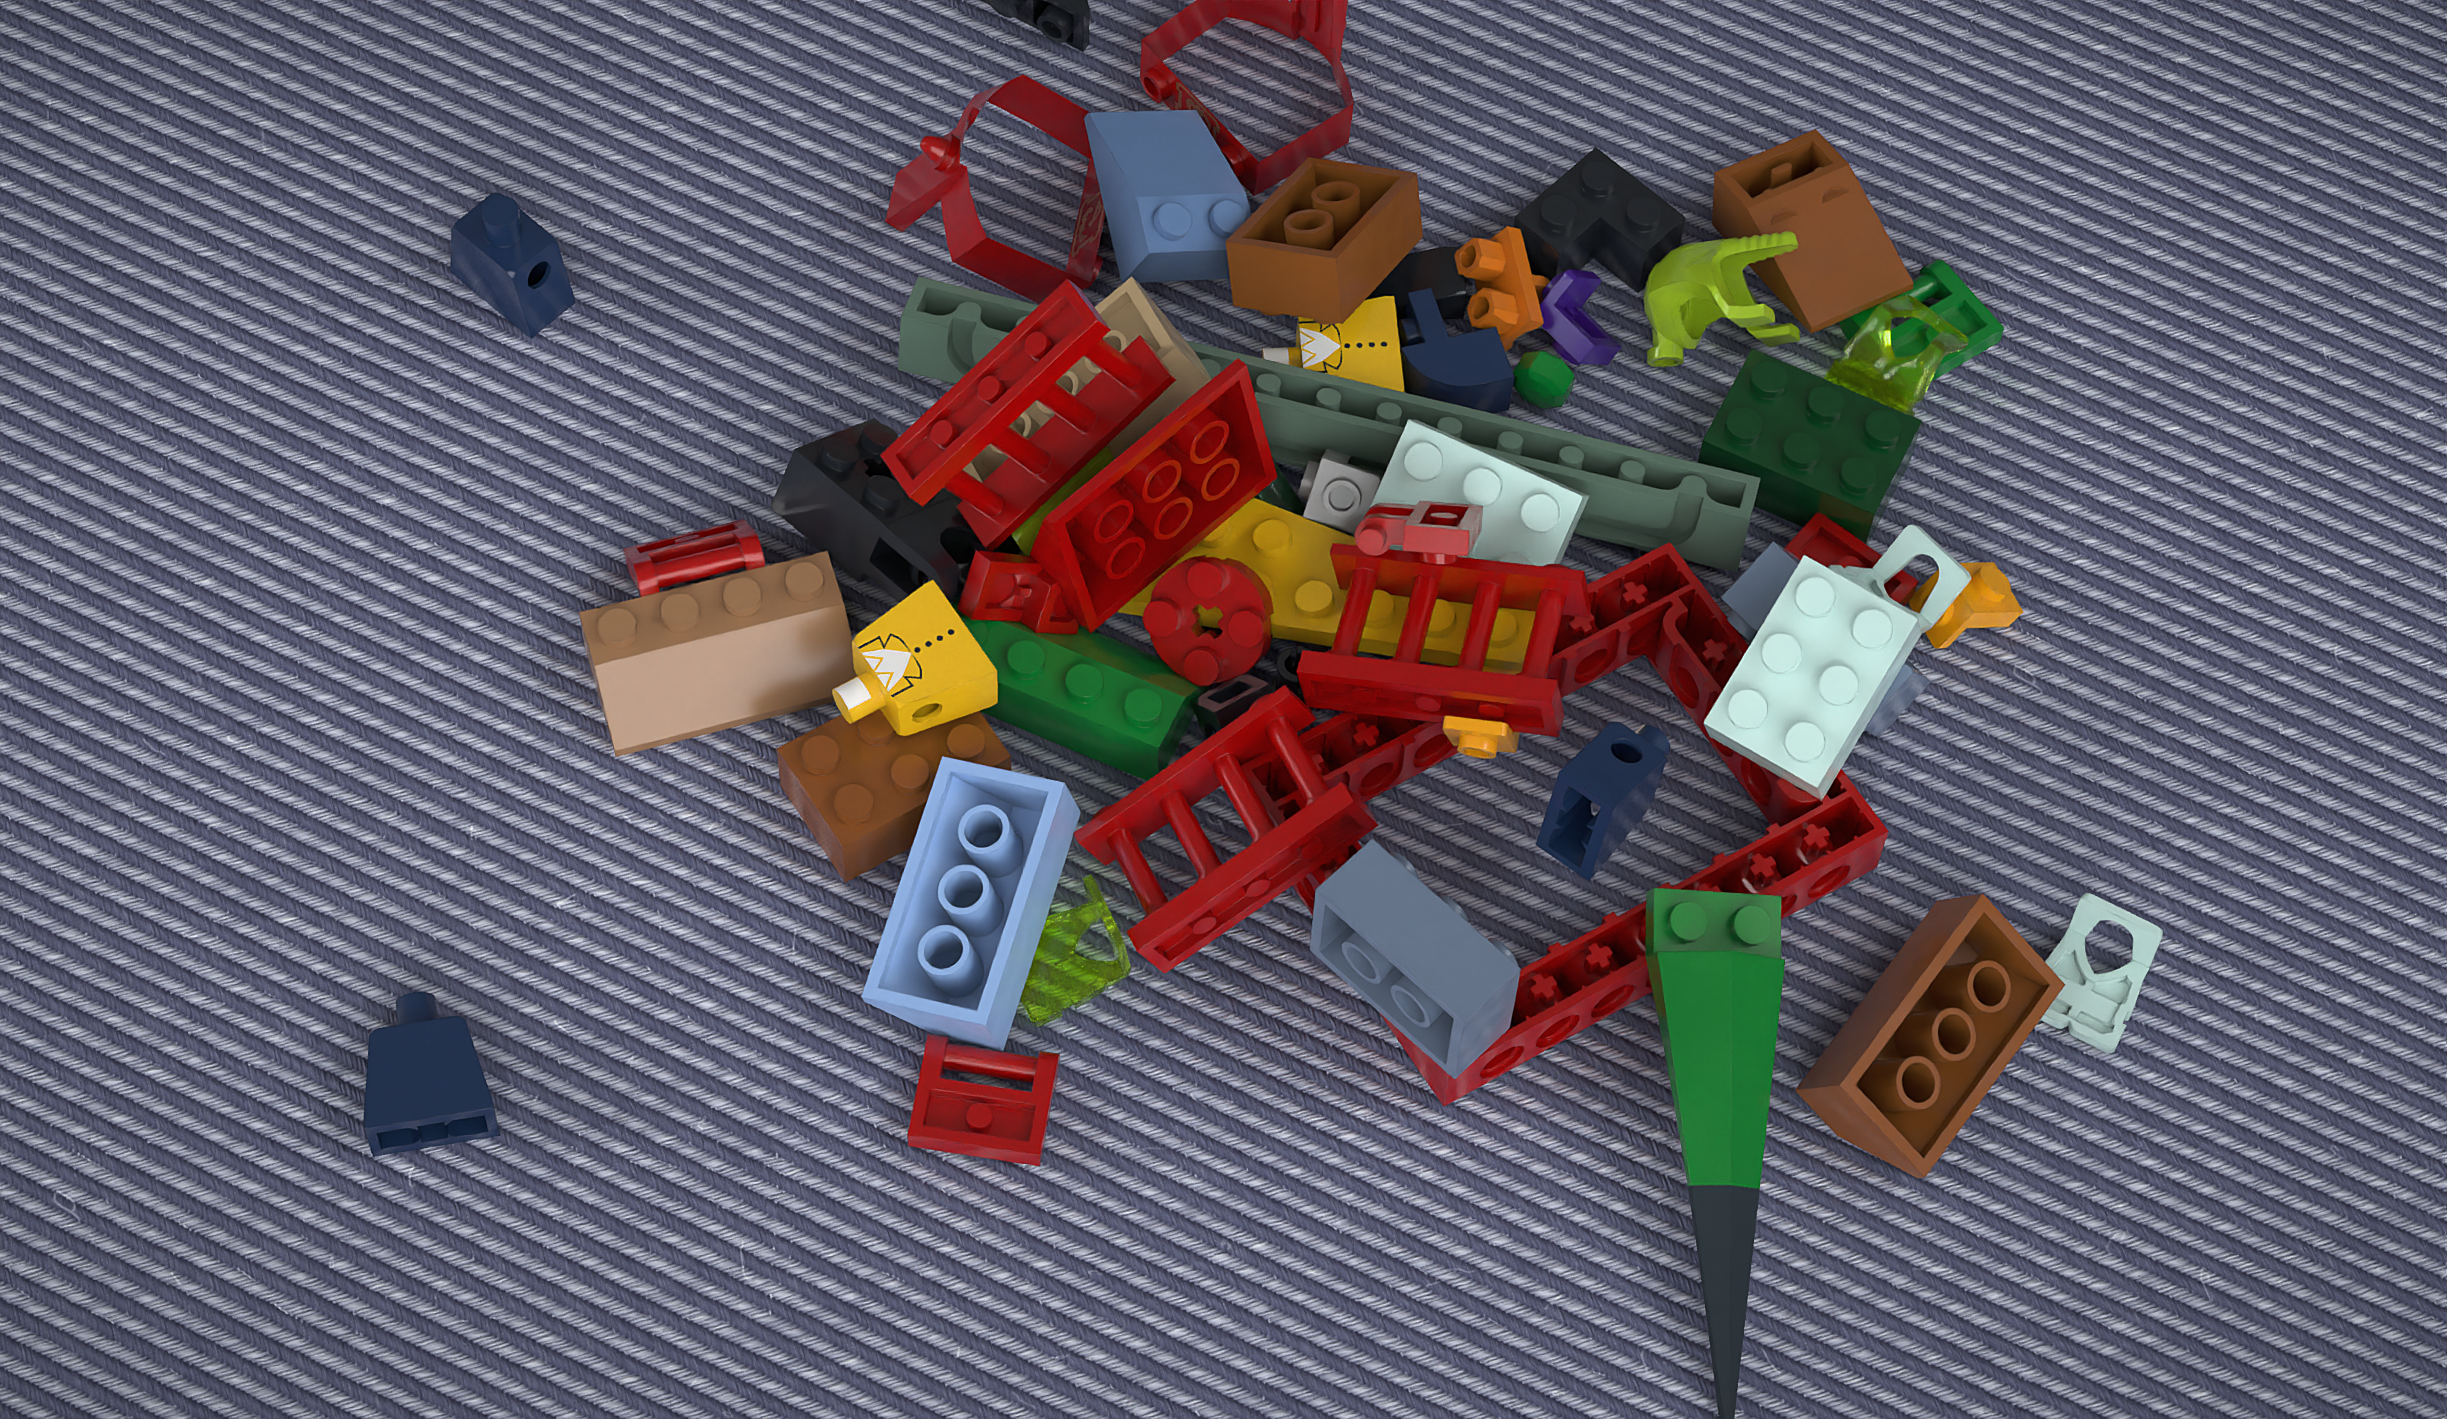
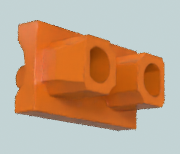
[1454,226,1550,352]

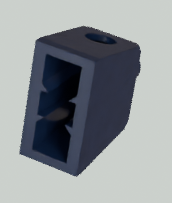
[450,192,575,339]
[1536,722,1671,881]
[363,992,500,1157]

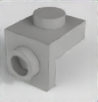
[1298,448,1381,534]

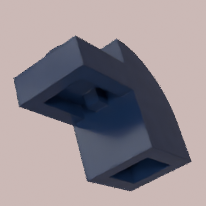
[1397,288,1514,414]

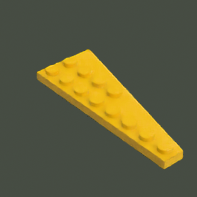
[1117,497,1536,671]

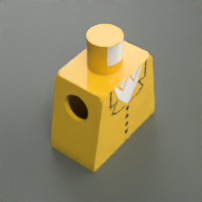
[1262,296,1405,393]
[832,580,998,736]

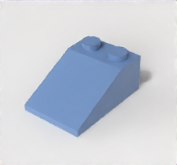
[1084,110,1251,283]

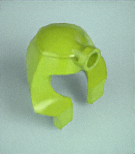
[1643,231,1800,367]

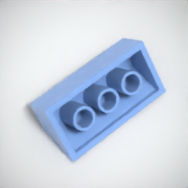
[861,756,1081,1052]

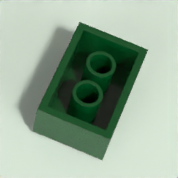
[1698,348,1922,545]

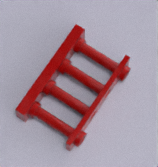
[880,279,1176,552]
[1297,543,1591,737]
[1073,685,1379,974]

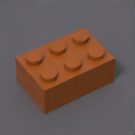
[1225,157,1423,325]
[777,709,1011,883]

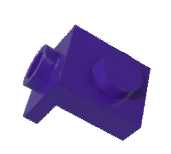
[1540,269,1621,366]

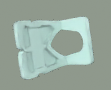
[1828,525,1971,634]
[2040,893,2163,1053]

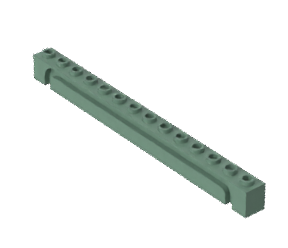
[898,276,1761,573]

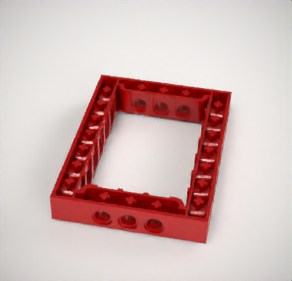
[1241,542,1889,1107]

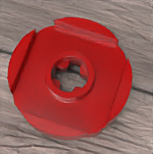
[1142,555,1274,686]

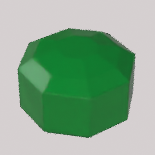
[1513,350,1575,409]

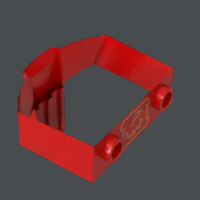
[1140,0,1354,196]
[885,74,1105,304]

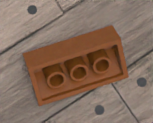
[1795,893,2065,1178]

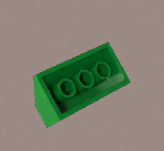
[952,598,1210,781]

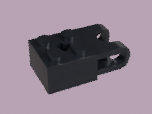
[770,418,1019,603]

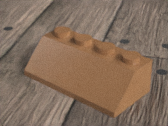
[579,551,857,757]

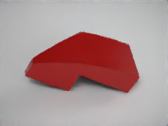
[957,551,1079,634]

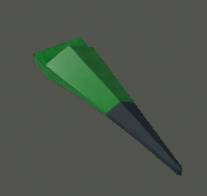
[1646,888,1785,1419]

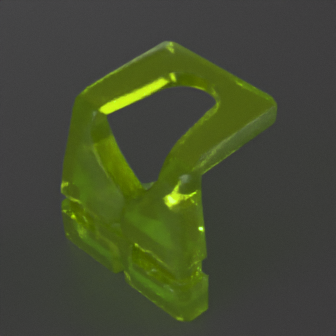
[1823,295,1969,417]
[1020,874,1131,1027]

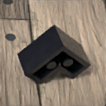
[1513,147,1686,293]

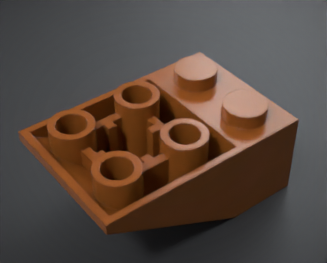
[1712,129,1914,334]

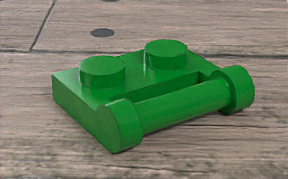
[1839,259,2004,397]

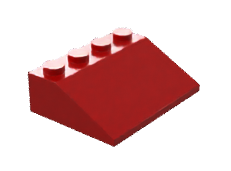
[1029,358,1278,633]

